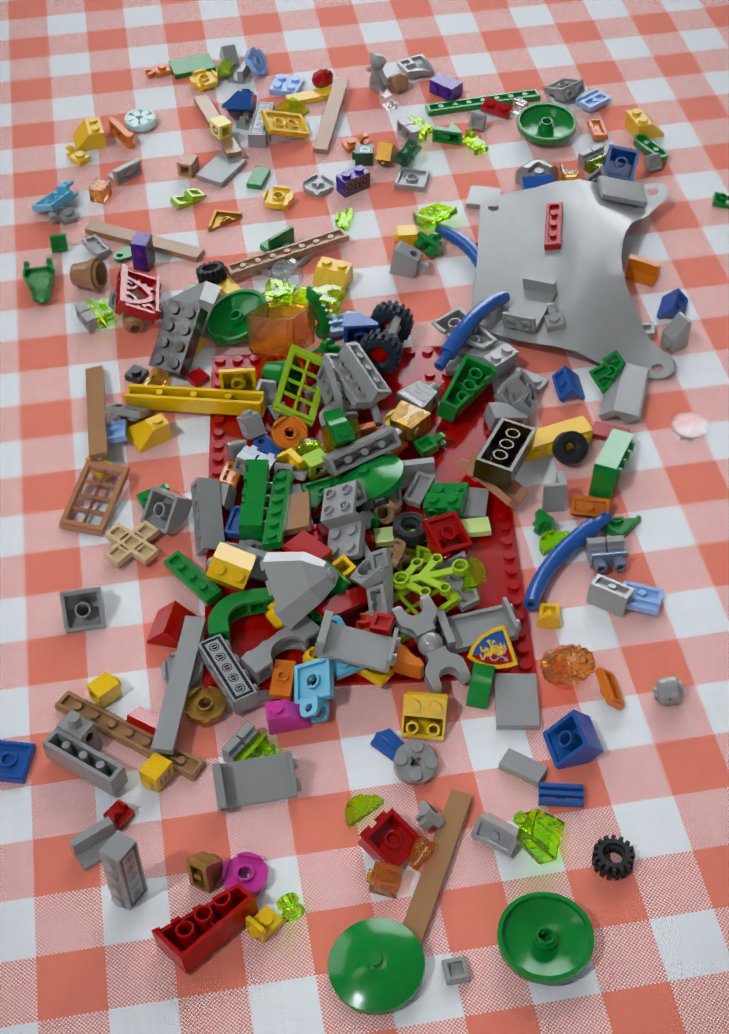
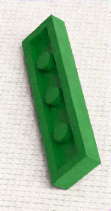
[163,550,224,607]

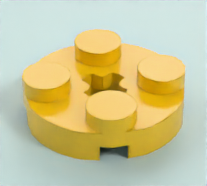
[190,69,218,92]
[263,186,294,211]

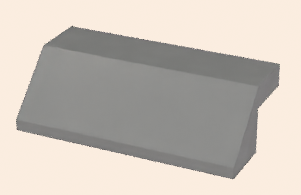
[321,343,392,408]
[598,363,650,424]

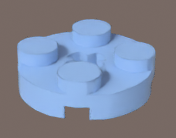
[243,47,268,77]

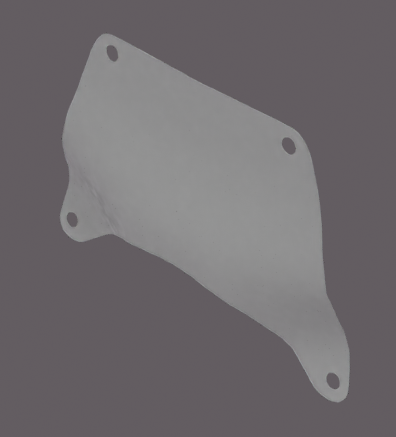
[471,179,674,379]

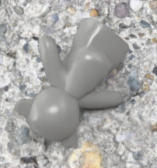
[366,52,389,93]

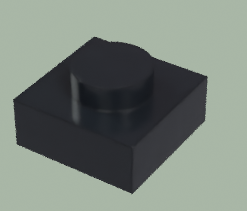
[124,364,149,384]

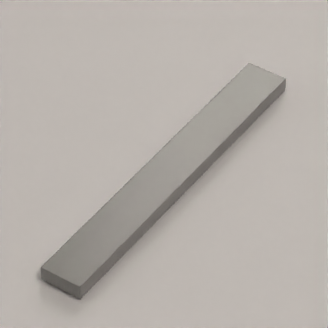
[151,615,206,755]

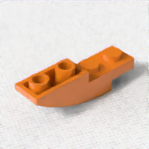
[356,620,424,679]

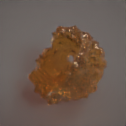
[540,644,596,686]

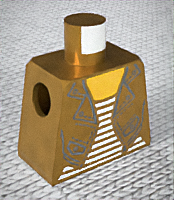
[390,400,431,441]

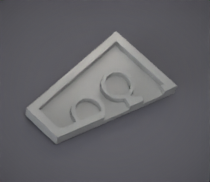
[434,551,479,612]

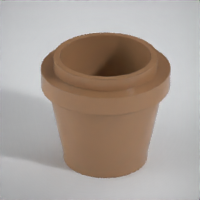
[70,258,108,291]

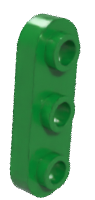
[633,134,669,163]

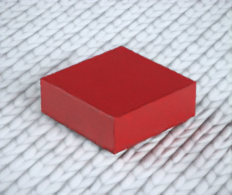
[185,367,210,388]

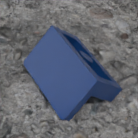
[656,288,689,319]
[552,366,585,403]

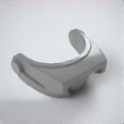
[350,559,387,588]

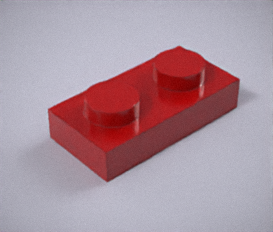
[481,97,513,120]

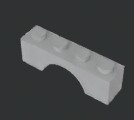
[241,615,320,685]

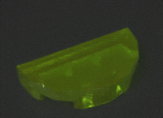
[335,208,353,231]
[539,529,570,557]
[462,557,486,592]
[345,793,384,829]

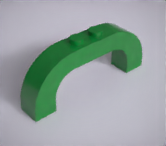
[208,587,326,644]

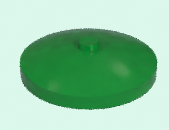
[517,102,577,145]
[206,289,269,345]
[332,453,406,501]
[497,892,594,985]
[328,918,425,1015]

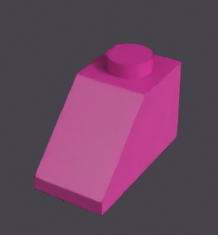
[265,699,312,735]

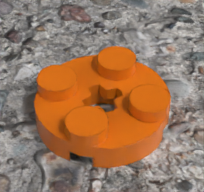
[271,416,308,451]

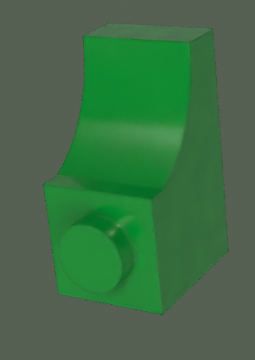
[323,408,355,449]

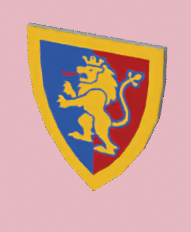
[467,625,518,669]

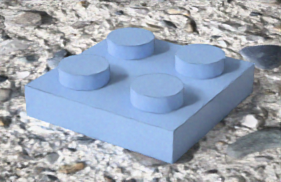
[269,74,305,96]

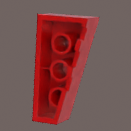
[151,883,259,974]

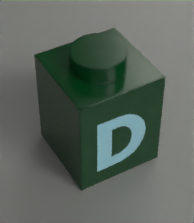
[352,145,374,166]

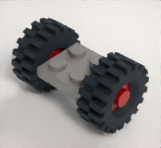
[360,300,414,376]

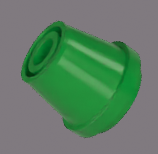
[262,359,302,394]

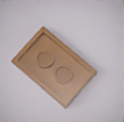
[285,491,311,536]

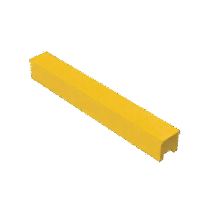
[124,384,267,417]

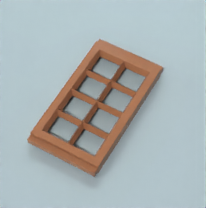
[59,459,130,537]

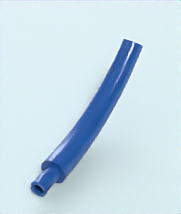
[435,223,478,268]
[434,291,510,371]
[523,511,612,611]

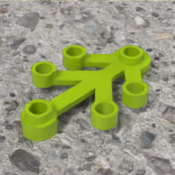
[393,553,469,597]

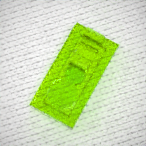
[462,128,489,155]

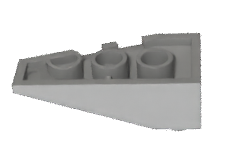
[431,306,498,351]

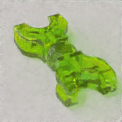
[262,279,346,315]

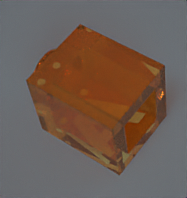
[88,178,112,204]
[366,861,402,899]

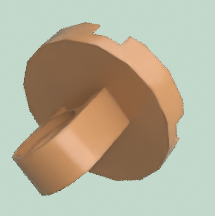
[387,538,416,572]

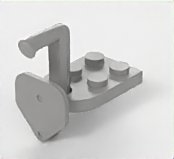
[316,359,383,430]

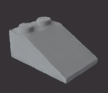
[457,341,519,382]

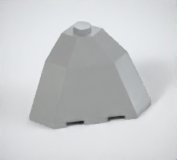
[160,281,222,337]
[260,552,339,630]

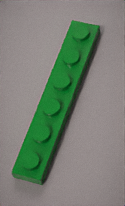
[262,471,294,551]

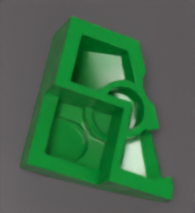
[589,350,626,394]

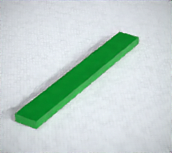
[425,89,541,117]

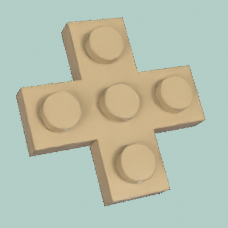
[104,520,160,568]

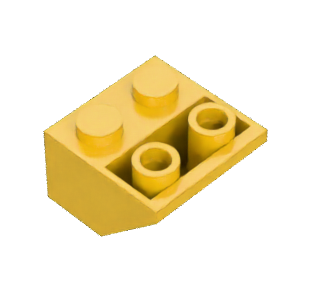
[401,690,449,741]

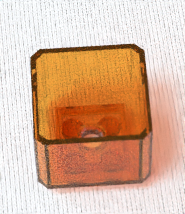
[246,301,315,359]

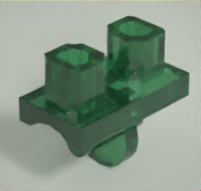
[393,138,422,167]

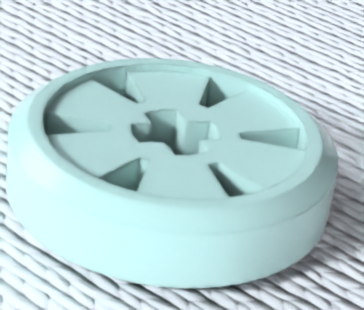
[124,109,157,132]

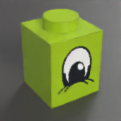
[301,448,328,481]

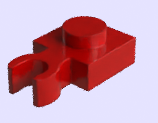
[357,612,396,636]

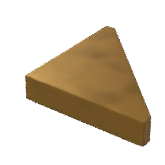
[208,210,243,232]

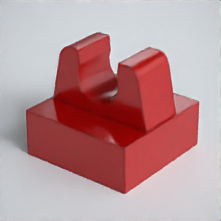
[103,799,135,831]

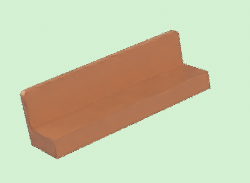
[457,450,529,510]

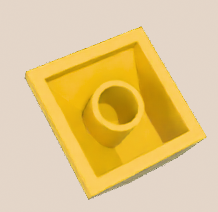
[127,413,172,453]

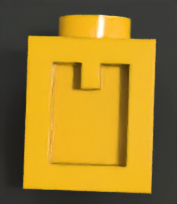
[276,448,305,470]
[245,905,283,943]

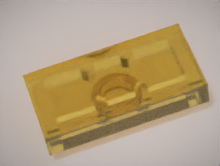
[144,368,169,386]

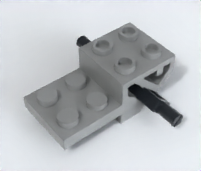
[312,479,389,562]

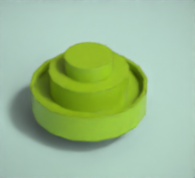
[216,59,234,78]

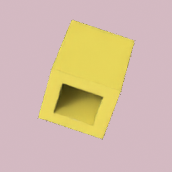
[210,115,233,140]

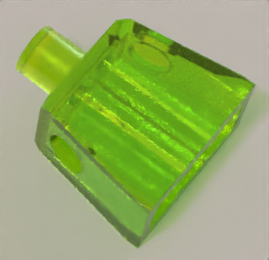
[513,809,565,865]

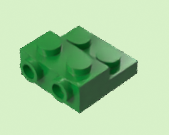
[423,483,470,518]

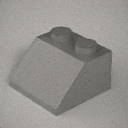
[140,486,192,534]
[59,585,106,633]

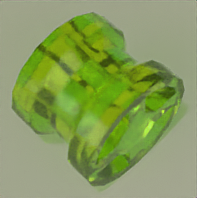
[276,892,305,922]

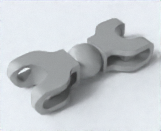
[392,594,470,694]

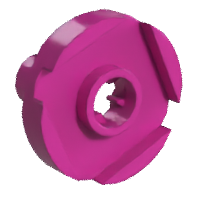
[222,852,269,897]

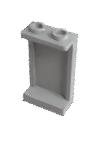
[435,597,521,654]

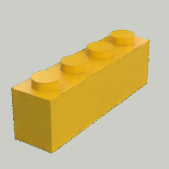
[525,416,593,462]

